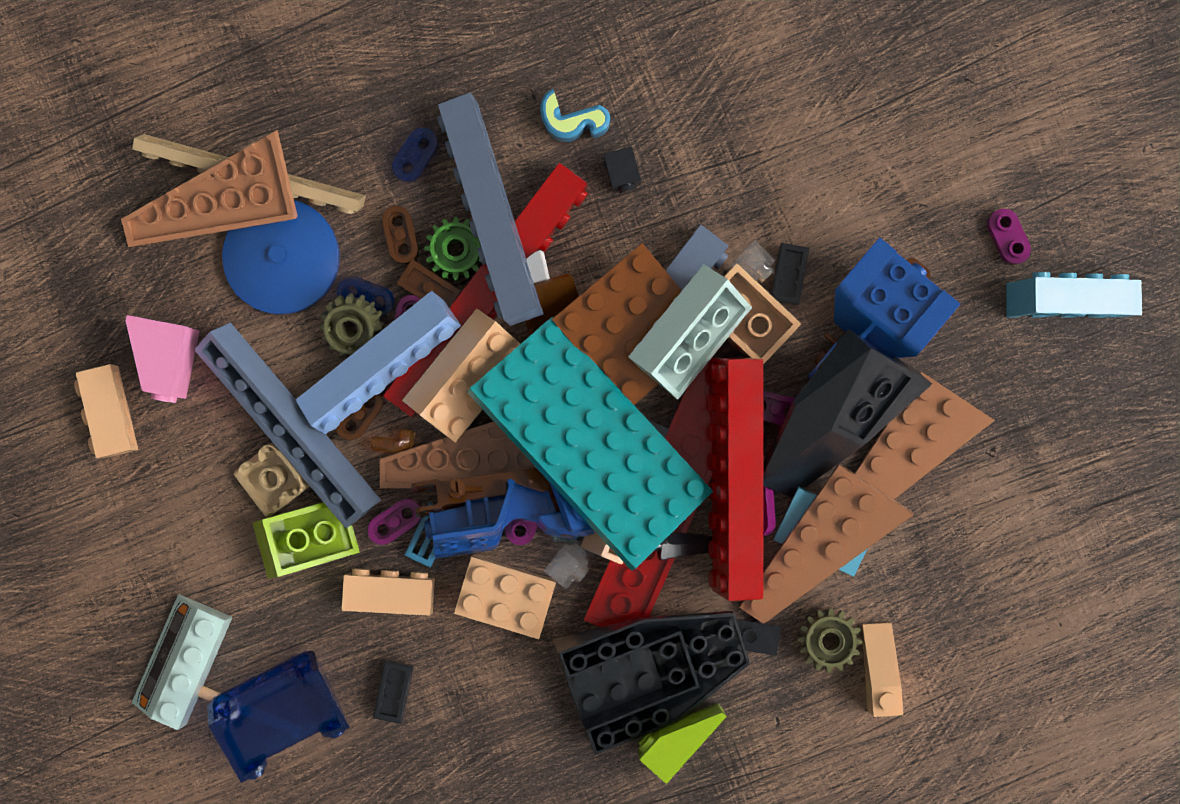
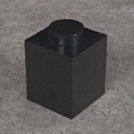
[603,146,641,194]

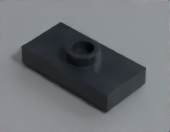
[770,243,810,306]
[736,619,781,656]
[373,659,414,724]

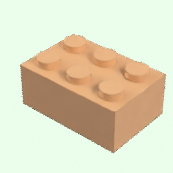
[725,264,801,364]
[454,555,557,639]

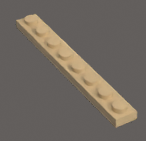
[132,134,366,214]

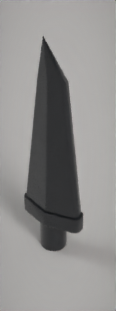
[654,532,712,560]

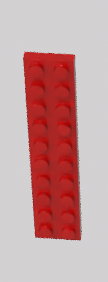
[584,357,713,627]

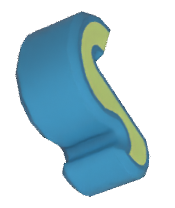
[540,89,610,143]

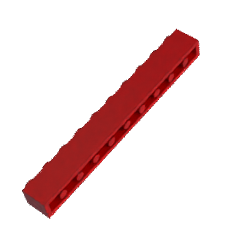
[383,162,588,418]

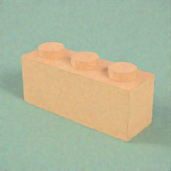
[74,364,138,458]
[342,568,435,616]

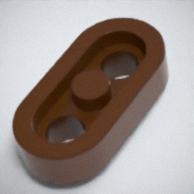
[382,206,419,264]
[336,393,384,440]

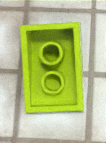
[252,502,360,579]
[638,703,727,784]

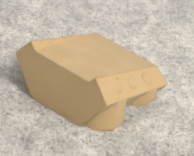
[234,442,310,518]

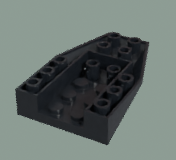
[763,329,932,497]
[552,611,750,755]

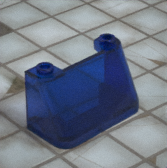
[207,651,350,783]

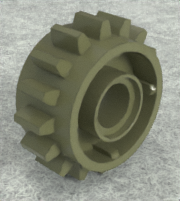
[319,293,385,356]
[797,607,862,673]

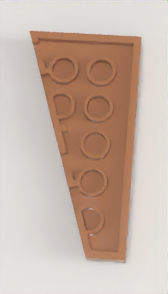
[121,130,298,247]
[854,372,995,499]
[380,421,536,488]
[739,463,914,624]

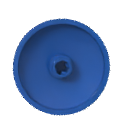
[222,200,340,315]

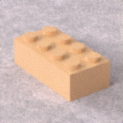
[402,309,520,443]

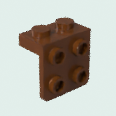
[525,274,579,336]

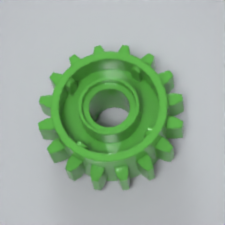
[424,217,482,282]

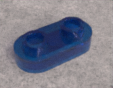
[392,127,438,183]
[336,276,395,317]

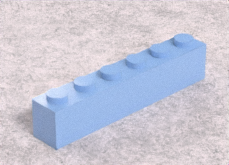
[296,291,461,434]

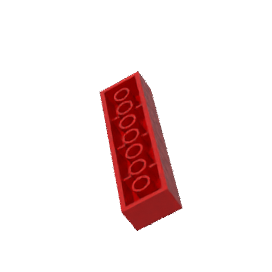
[708,358,763,601]

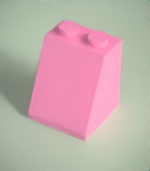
[126,315,200,403]

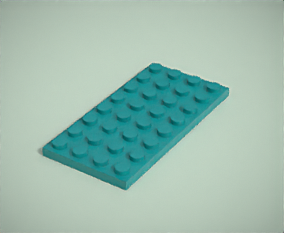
[467,317,713,571]

